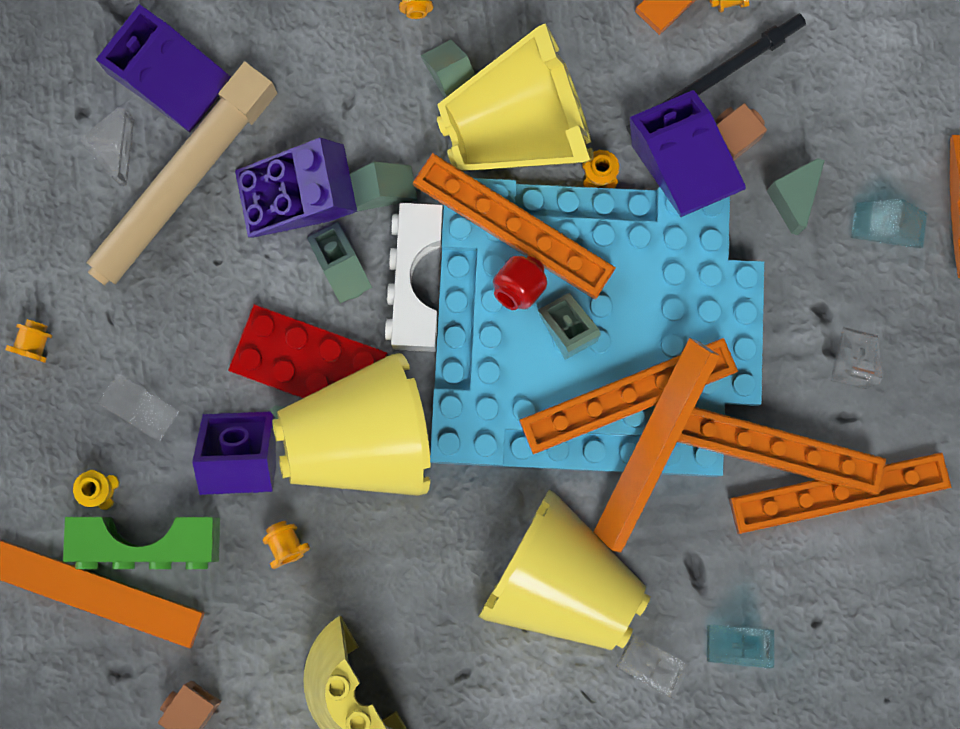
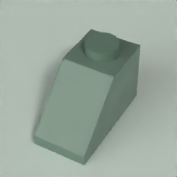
[307,222,372,304]

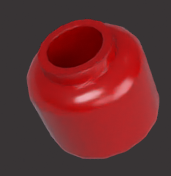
[493,256,547,310]

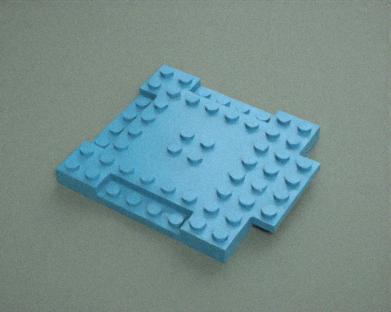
[430,178,764,477]

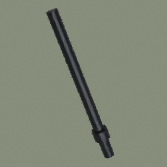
[626,13,806,135]

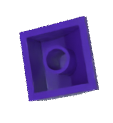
[192,411,276,495]

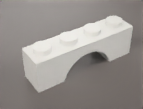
[385,203,443,352]

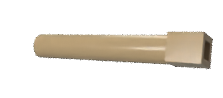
[86,61,278,286]

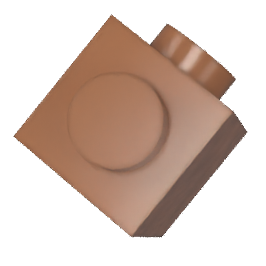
[715,103,767,161]
[158,681,222,729]

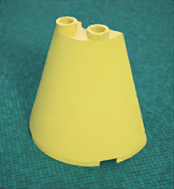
[437,24,593,171]
[272,353,431,496]
[478,490,651,650]
[303,615,407,729]

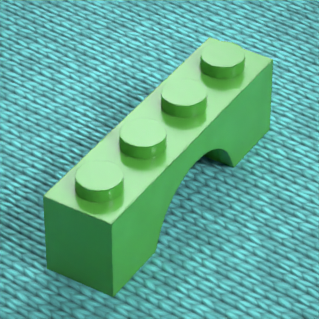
[63,517,220,569]

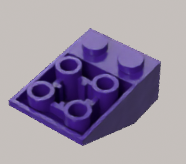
[96,4,231,133]
[630,90,746,217]
[235,137,358,238]

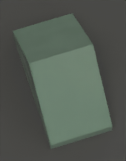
[421,39,475,99]
[767,158,825,235]
[350,162,417,211]
[538,293,601,360]

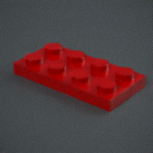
[228,304,388,399]

